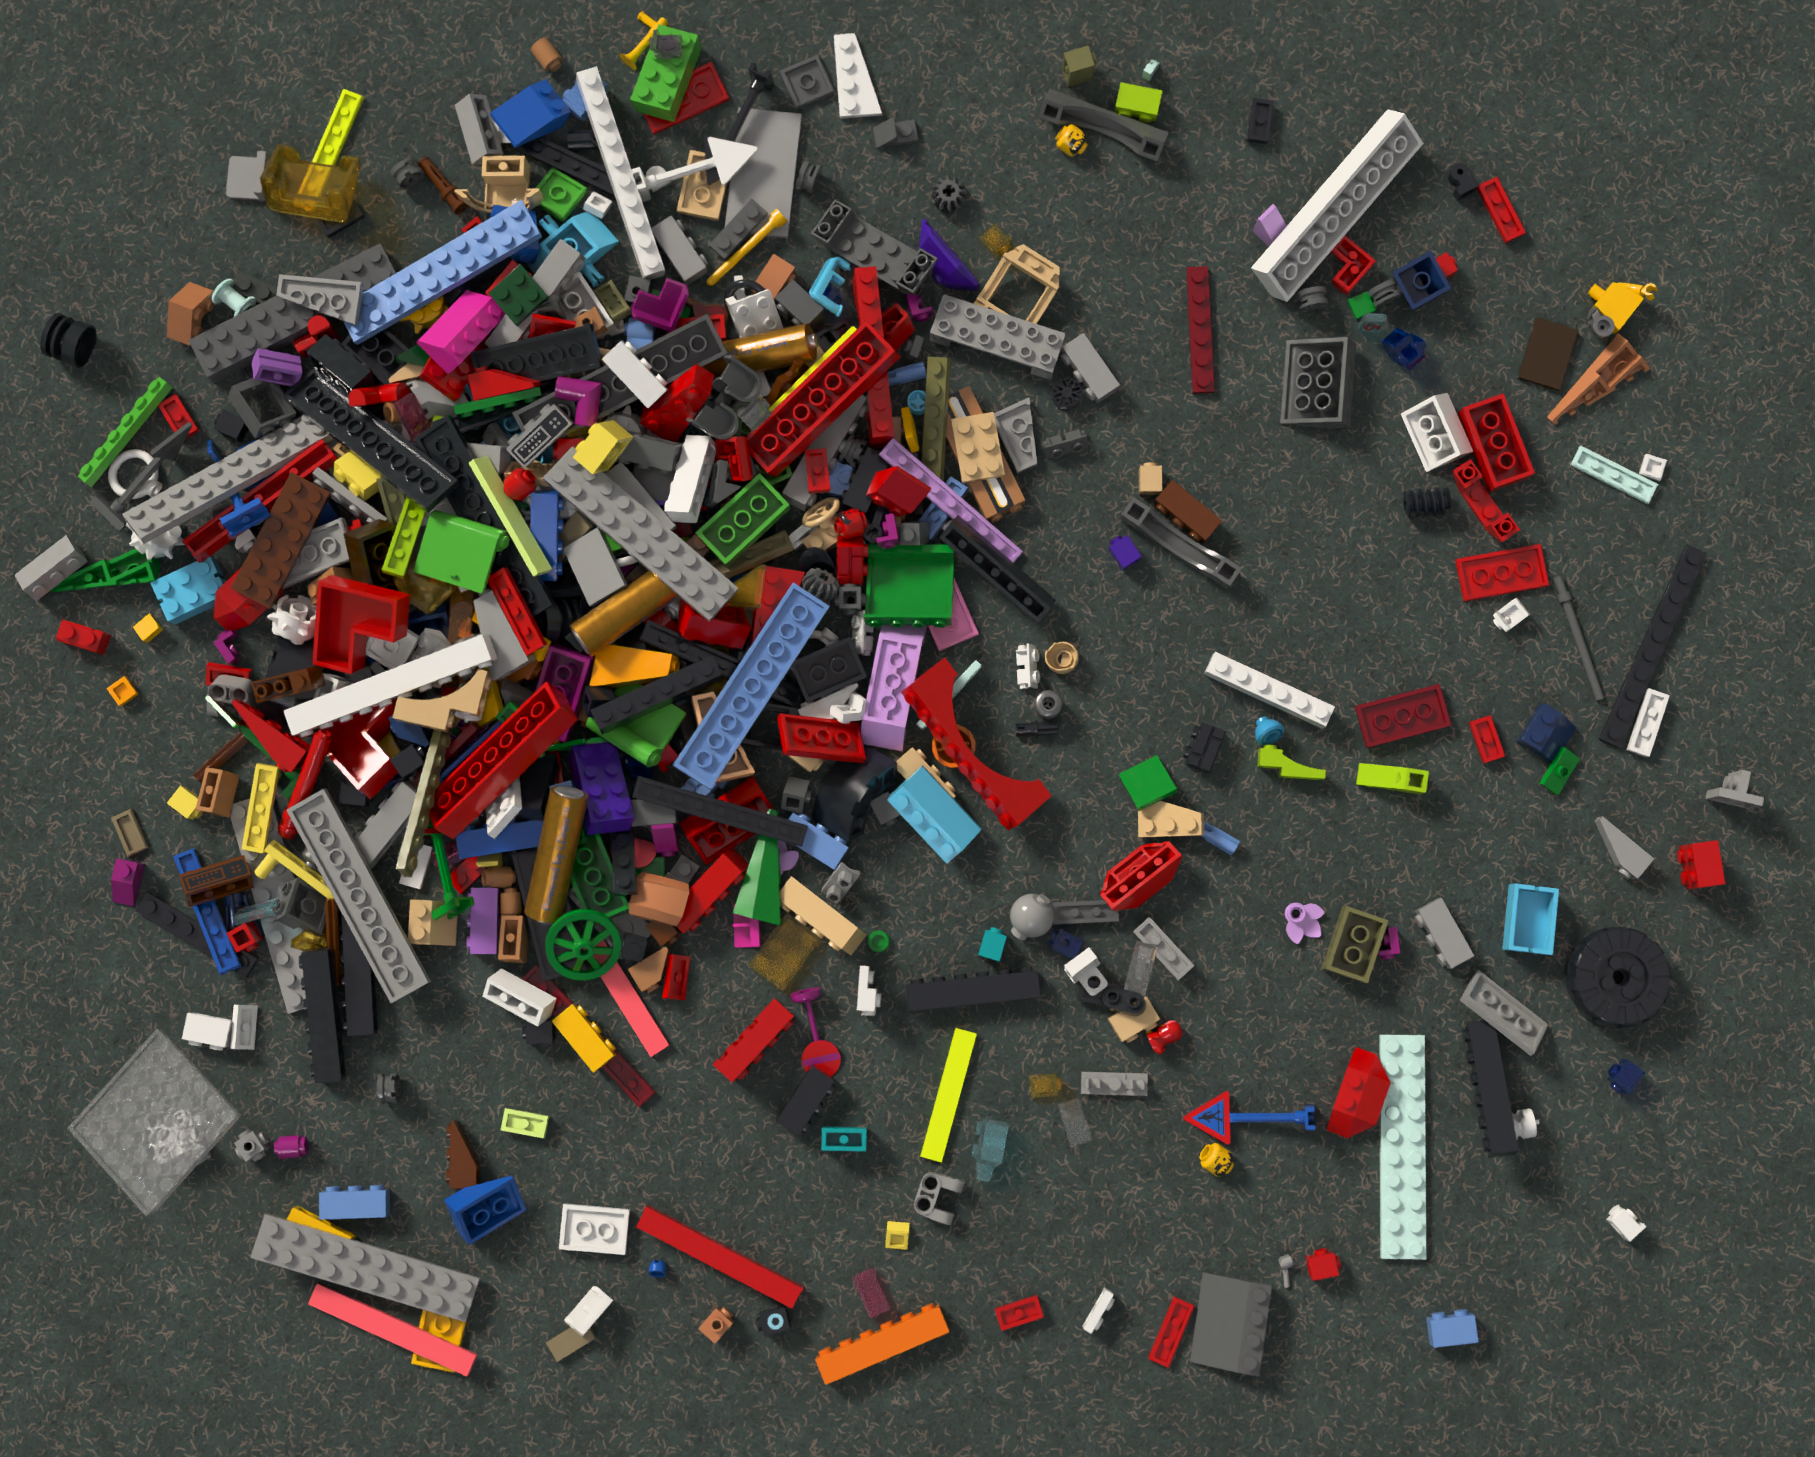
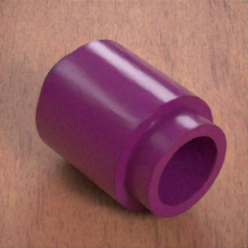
[274,1135,309,1159]

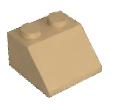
[408,900,458,946]

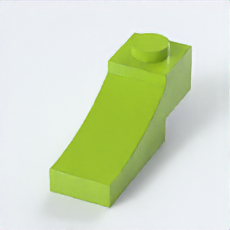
[1257,745,1326,780]

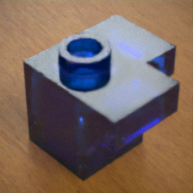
[1381,328,1427,370]

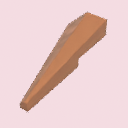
[1547,334,1650,425]

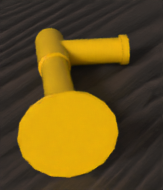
[620,11,668,70]

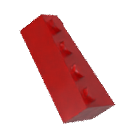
[639,364,714,442]

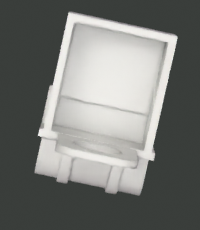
[1064,948,1108,996]

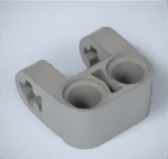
[207,675,256,721]
[914,1172,965,1225]

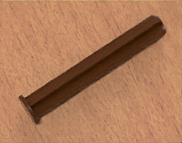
[193,725,250,783]
[325,898,342,986]

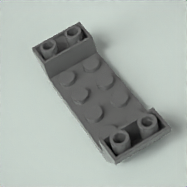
[811,199,938,295]

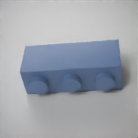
[789,813,849,870]
[319,1185,390,1220]

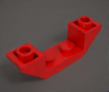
[1452,459,1520,543]

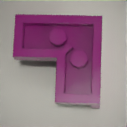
[631,278,689,332]

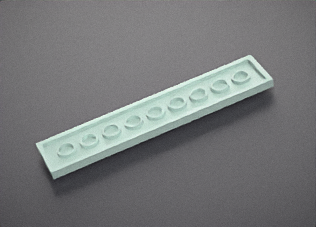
[1379,1035,1426,1259]

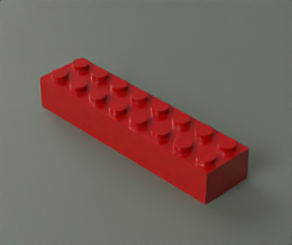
[746,320,901,478]
[429,681,578,839]

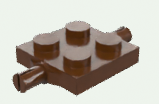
[763,358,810,411]

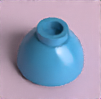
[1255,716,1284,746]

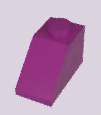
[651,823,680,857]
[111,858,145,907]

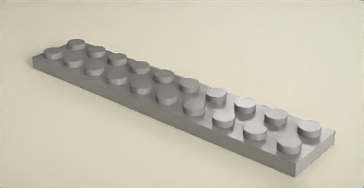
[122,415,334,544]
[543,446,739,622]
[287,788,431,1003]
[230,799,316,1014]
[250,1213,480,1322]

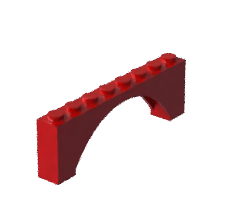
[852,266,894,449]
[901,658,1052,831]

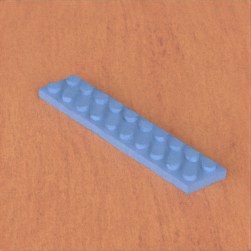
[343,200,542,345]
[673,583,830,790]

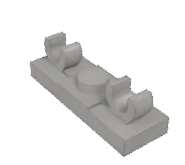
[1133,917,1194,980]
[1081,1072,1148,1096]

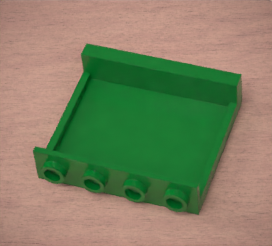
[863,544,955,628]

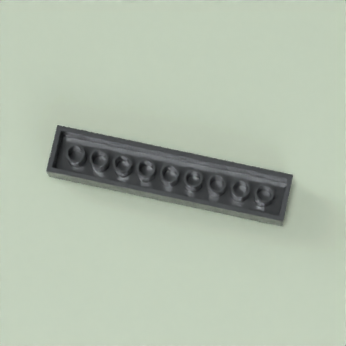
[188,243,397,384]
[512,314,728,442]

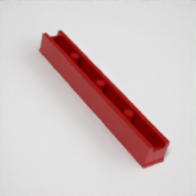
[182,439,339,563]
[636,1205,804,1308]

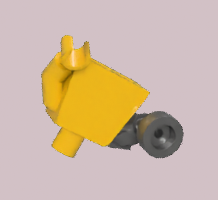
[1587,282,1658,339]

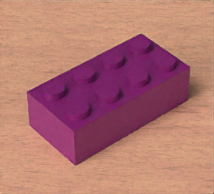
[535,643,595,742]

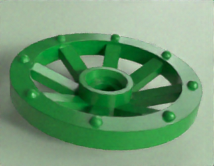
[545,909,621,980]

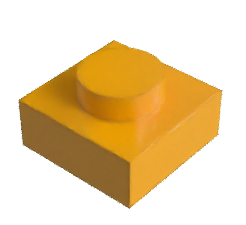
[107,676,139,707]

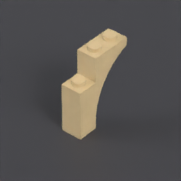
[393,669,492,732]

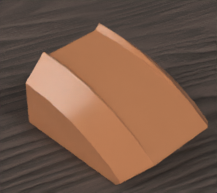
[628,872,689,926]

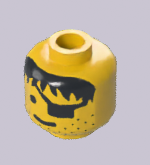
[1055,124,1088,157]
[1200,1143,1234,1176]

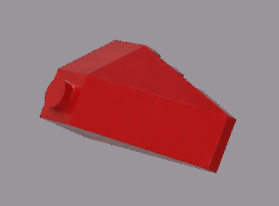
[232,699,311,773]

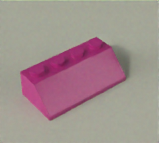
[416,290,506,374]

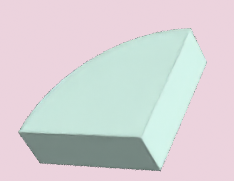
[1142,60,1160,81]

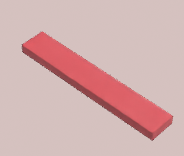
[583,938,670,1057]

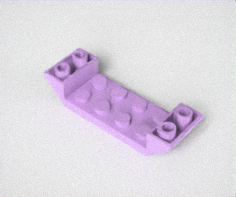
[861,625,927,751]

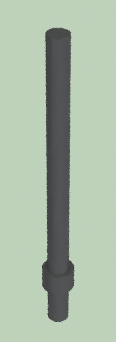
[1553,575,1604,701]

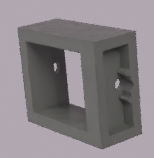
[228,378,297,438]

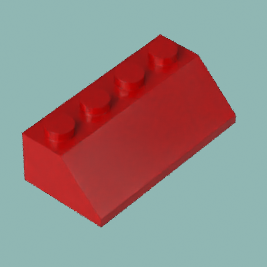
[679,776,779,865]

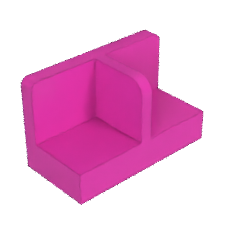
[733,904,761,948]

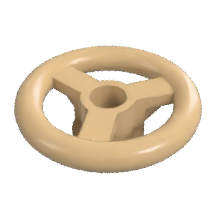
[802,497,840,529]

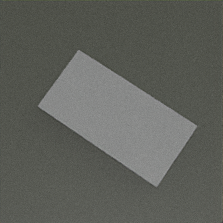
[725,108,802,239]

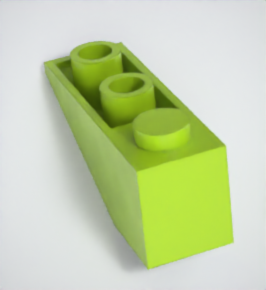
[1356,763,1429,795]

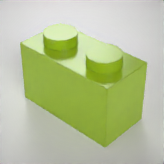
[1115,82,1162,123]

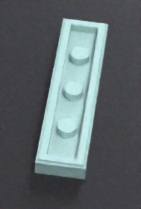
[1570,446,1659,504]
[916,660,981,730]

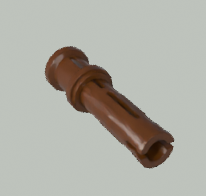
[418,157,469,215]

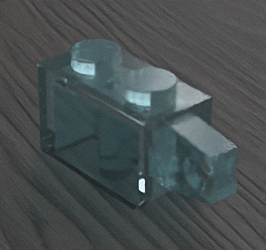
[971,1117,1009,1182]

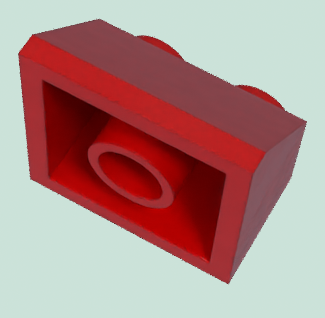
[866,466,931,517]

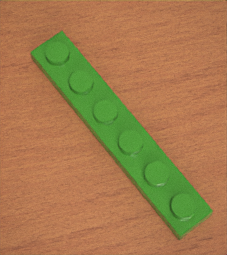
[78,377,173,487]

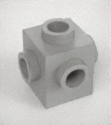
[234,1129,271,1162]

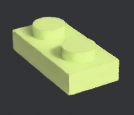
[501,1108,549,1138]

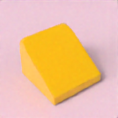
[133,613,164,643]

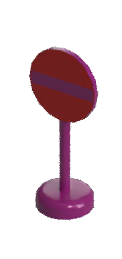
[790,987,841,1076]

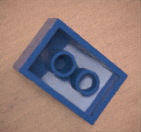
[490,79,571,147]
[444,1175,526,1245]

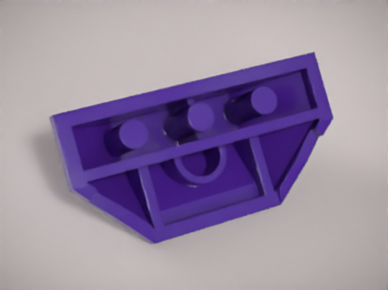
[919,219,979,291]

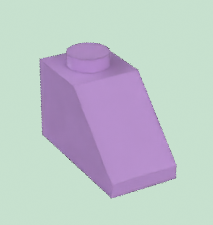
[1253,204,1287,247]

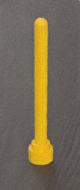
[706,209,788,286]

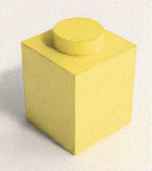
[167,786,203,820]

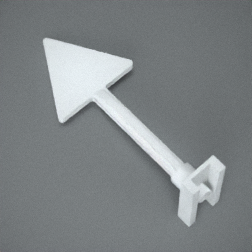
[632,137,758,202]

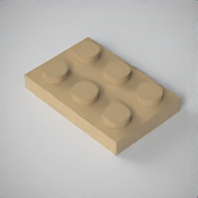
[677,150,727,221]
[951,412,1005,484]

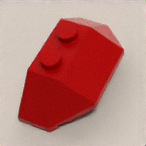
[213,568,284,631]
[1100,841,1183,911]
[1327,1047,1391,1138]

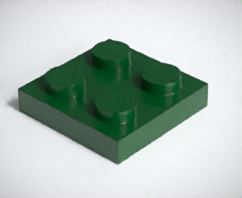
[488,264,550,326]

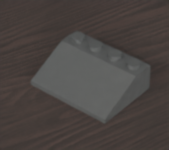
[1280,337,1356,428]
[1190,1272,1272,1376]

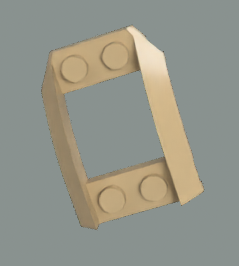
[974,244,1059,324]

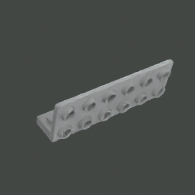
[929,295,1065,380]

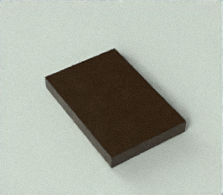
[1517,317,1578,391]

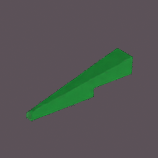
[50,548,161,592]
[733,808,782,926]

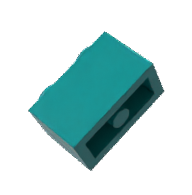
[821,1126,867,1151]

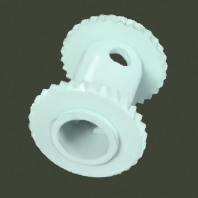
[212,279,256,317]

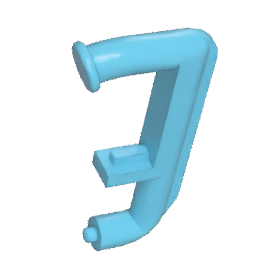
[809,257,851,317]

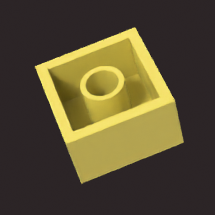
[573,420,633,474]

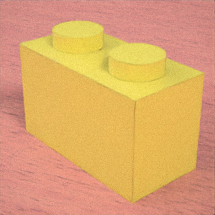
[334,451,381,501]

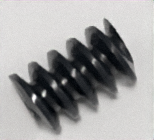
[1403,487,1451,518]

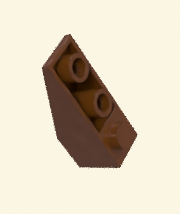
[251,665,326,703]
[446,1120,480,1189]

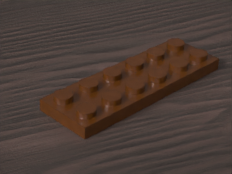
[231,472,332,609]

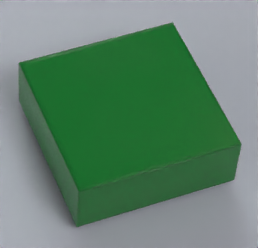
[1347,291,1376,320]

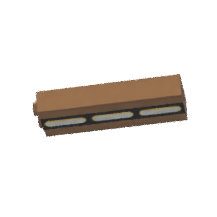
[946,386,1025,523]

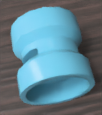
[907,390,926,416]

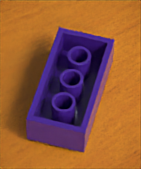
[568,742,634,835]

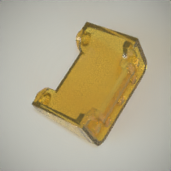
[260,144,361,222]

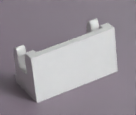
[564,1286,613,1337]

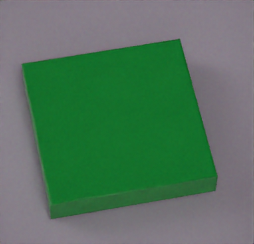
[1118,755,1178,811]

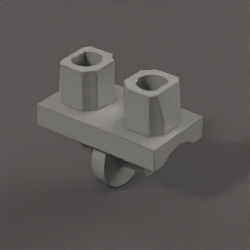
[821,862,860,904]

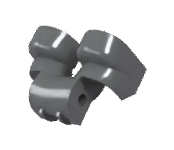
[686,355,762,439]

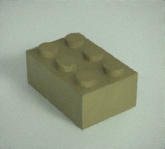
[1322,906,1389,983]

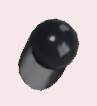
[799,547,837,578]

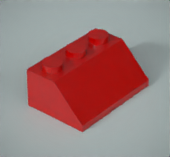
[678,598,751,649]

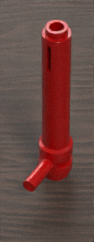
[277,729,332,839]

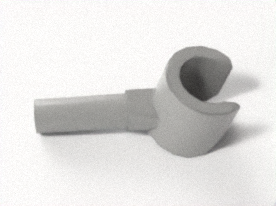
[1279,1254,1294,1288]

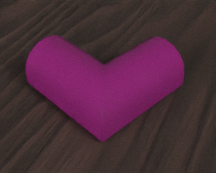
[555,376,602,427]

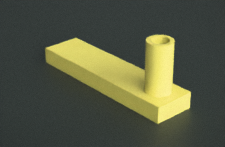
[242,763,282,853]
[254,840,334,899]

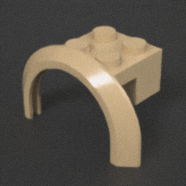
[455,156,543,214]

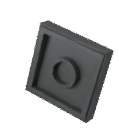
[780,55,835,110]

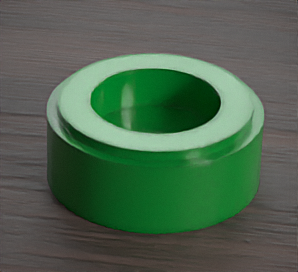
[868,930,890,952]

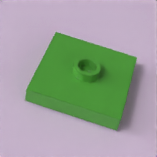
[535,167,588,223]

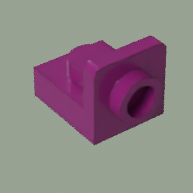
[906,294,933,322]
[876,513,900,549]
[213,630,240,666]
[1377,927,1400,960]

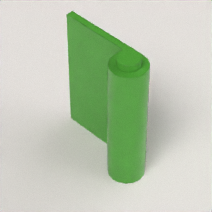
[413,510,510,594]
[586,684,687,767]

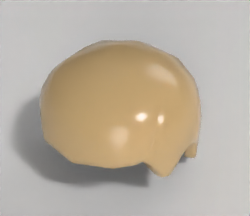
[1045,642,1079,674]

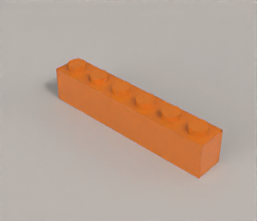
[815,1303,949,1385]

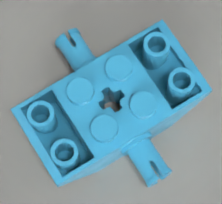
[527,212,619,287]

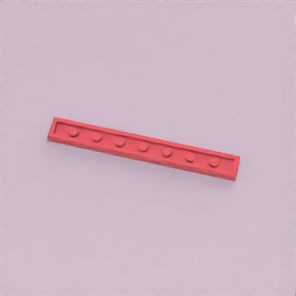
[308,1283,478,1376]

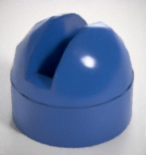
[648,1259,667,1278]

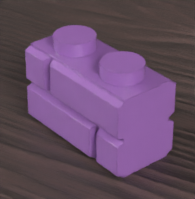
[252,348,302,386]

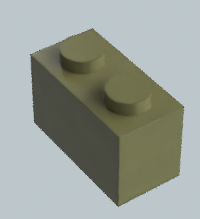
[1062,45,1097,87]

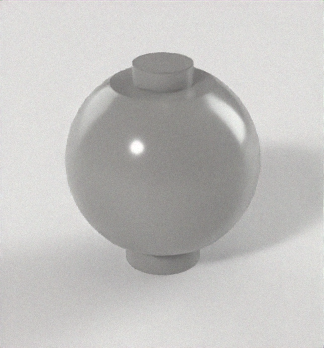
[1010,894,1054,940]

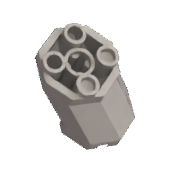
[406,379,472,424]

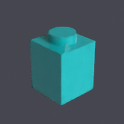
[978,927,1007,961]

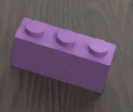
[467,888,501,954]

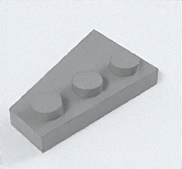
[994,397,1037,474]

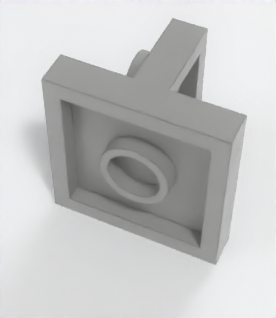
[1705,770,1764,809]

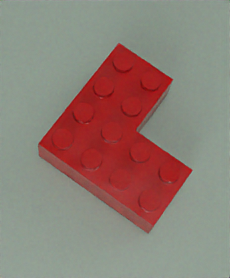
[313,575,410,674]
[312,698,398,799]

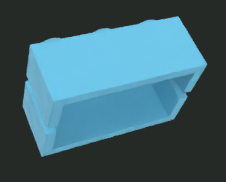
[151,556,226,625]
[1502,884,1559,955]

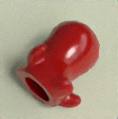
[1146,1020,1183,1054]

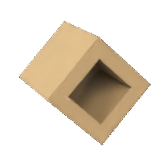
[1139,462,1162,495]

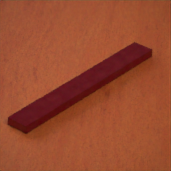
[521,964,656,1108]

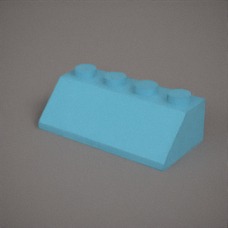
[887,765,982,864]

